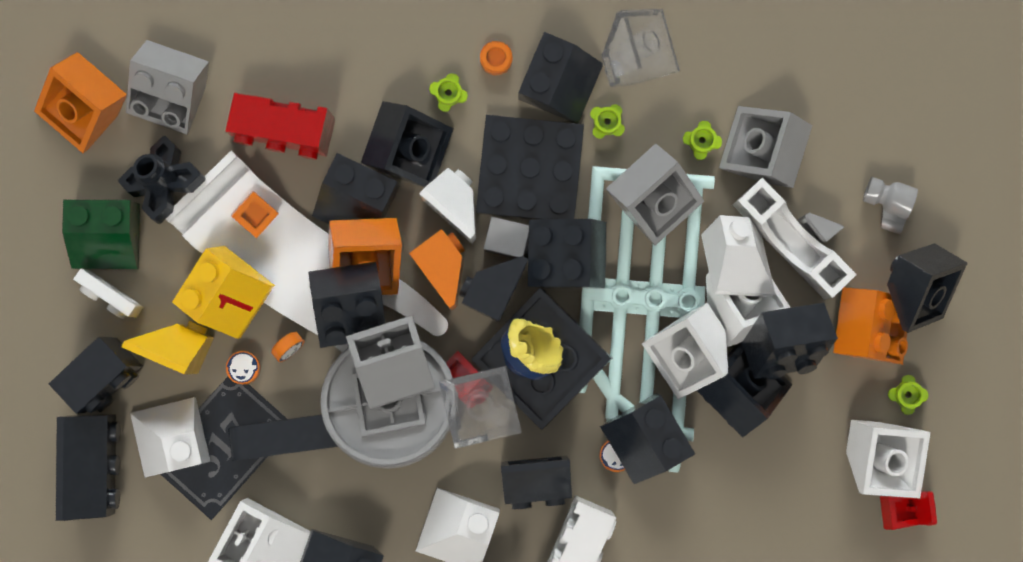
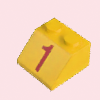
[172,246,275,339]

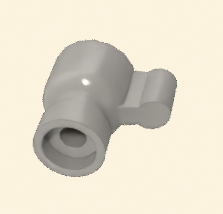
[863,177,918,235]

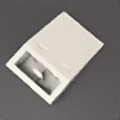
[208,498,311,562]

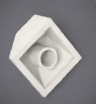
[419,168,476,244]
[701,215,775,297]
[706,273,790,347]
[642,303,728,399]
[130,397,210,477]
[846,420,931,498]
[416,487,500,562]

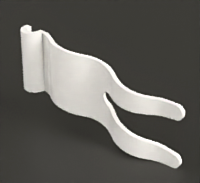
[166,151,448,352]

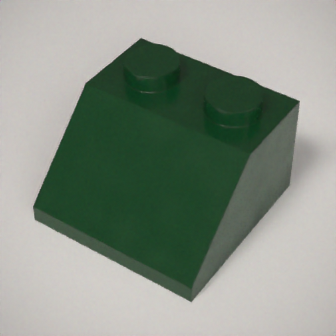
[62,199,140,269]

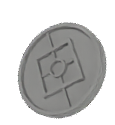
[321,340,457,469]

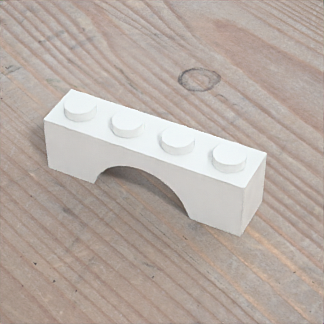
[733,178,857,300]

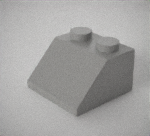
[719,106,812,188]
[606,144,704,245]

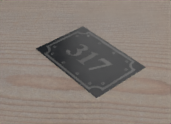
[160,376,287,520]

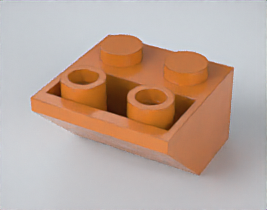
[833,287,908,365]

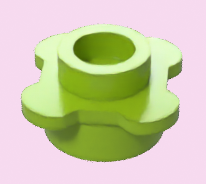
[429,73,468,112]
[590,104,625,139]
[683,121,722,160]
[888,375,928,415]

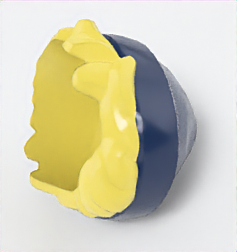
[500,318,563,380]

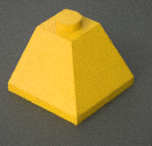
[122,321,214,374]

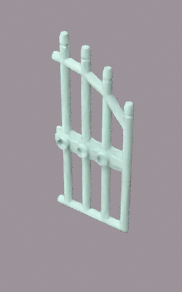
[579,166,715,473]

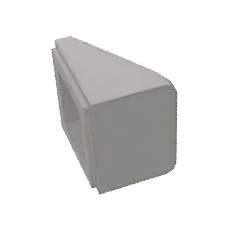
[798,212,844,244]

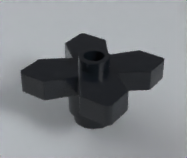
[118,136,206,224]

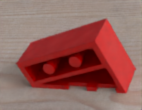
[225,93,335,160]

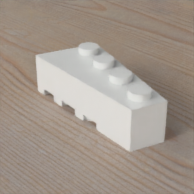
[547,495,617,562]

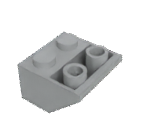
[126,40,209,134]
[346,315,435,410]

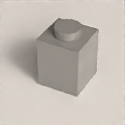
[484,216,529,259]

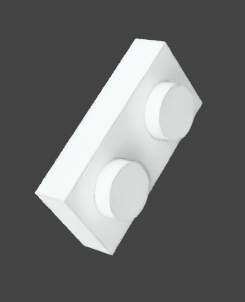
[73,268,144,319]

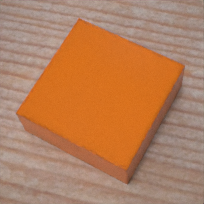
[231,191,279,238]

